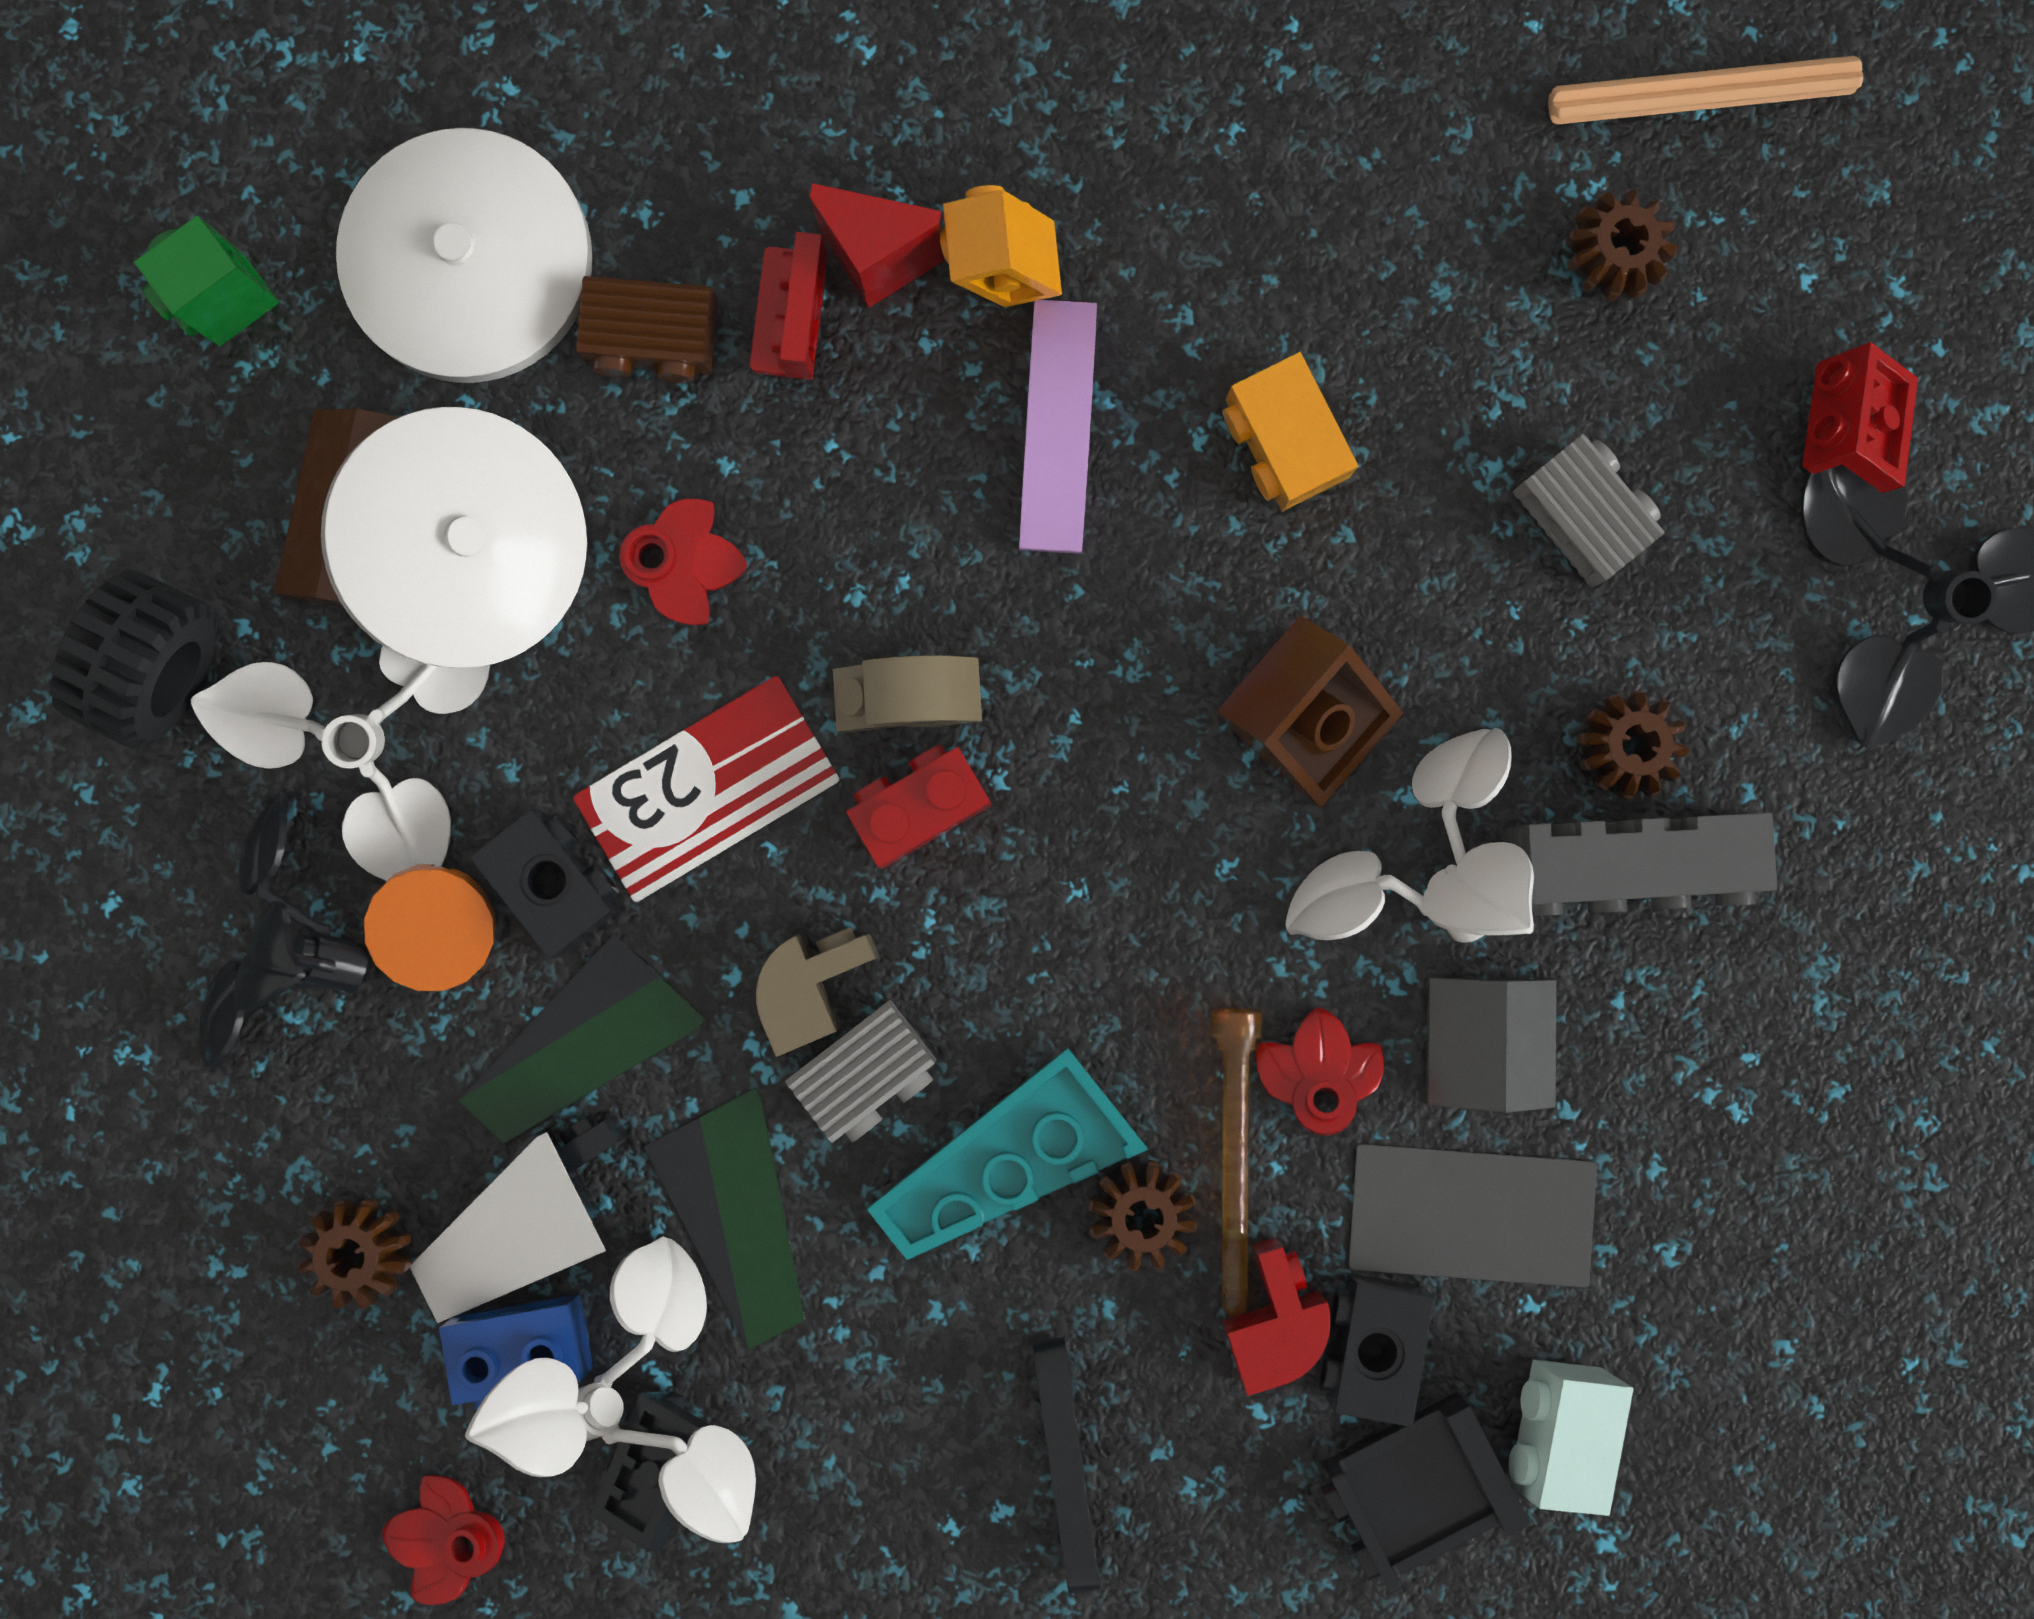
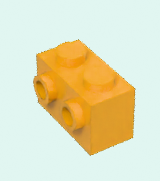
[940,185,1062,308]
[1222,352,1359,512]

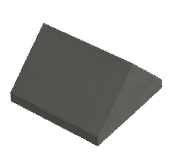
[1426,978,1557,1113]

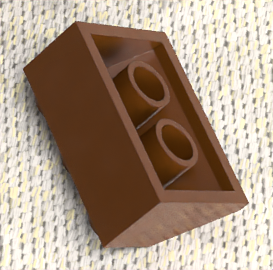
[274,408,400,609]

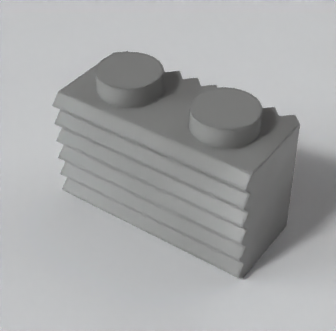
[1513,434,1665,588]
[785,999,937,1143]

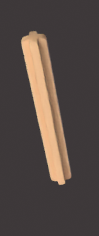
[1548,56,1863,125]

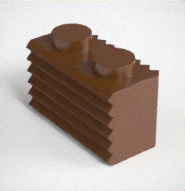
[576,276,718,383]

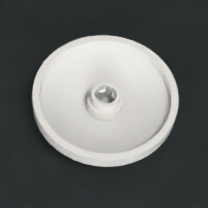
[336,128,592,383]
[321,407,587,668]

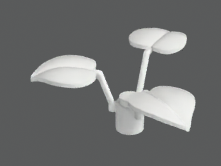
[191,646,490,881]
[1286,728,1534,943]
[465,1236,756,1543]

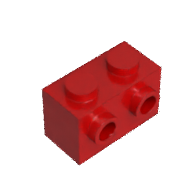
[846,744,992,869]

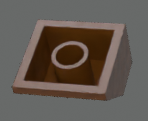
[1217,615,1403,808]

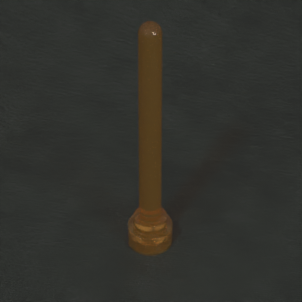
[1211,1008,1262,1317]

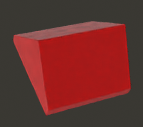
[809,183,944,308]

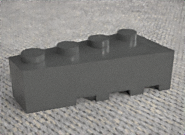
[1500,813,1777,916]

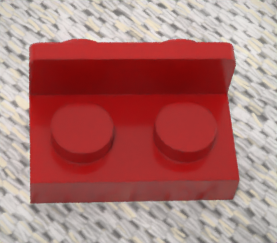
[750,232,828,380]
[1802,342,1918,494]

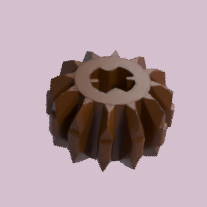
[1565,189,1678,302]
[1576,691,1690,800]
[1088,1160,1197,1271]
[297,1198,412,1309]

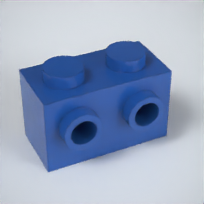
[439,1293,593,1411]

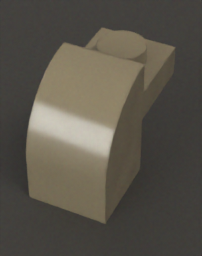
[833,656,982,732]
[756,927,880,1057]

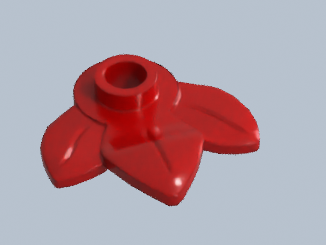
[619,499,747,626]
[1255,1007,1384,1136]
[382,1474,505,1605]

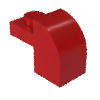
[1222,1237,1330,1396]

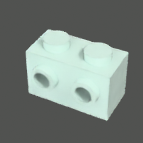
[1509,1360,1634,1516]

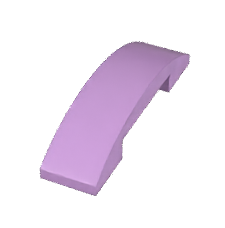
[1019,300,1097,554]

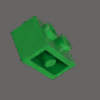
[134,215,280,347]

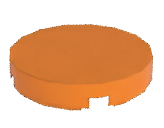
[364,864,496,991]

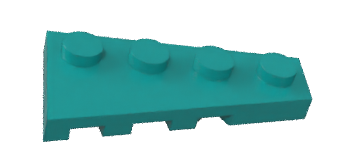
[867,1047,1148,1260]

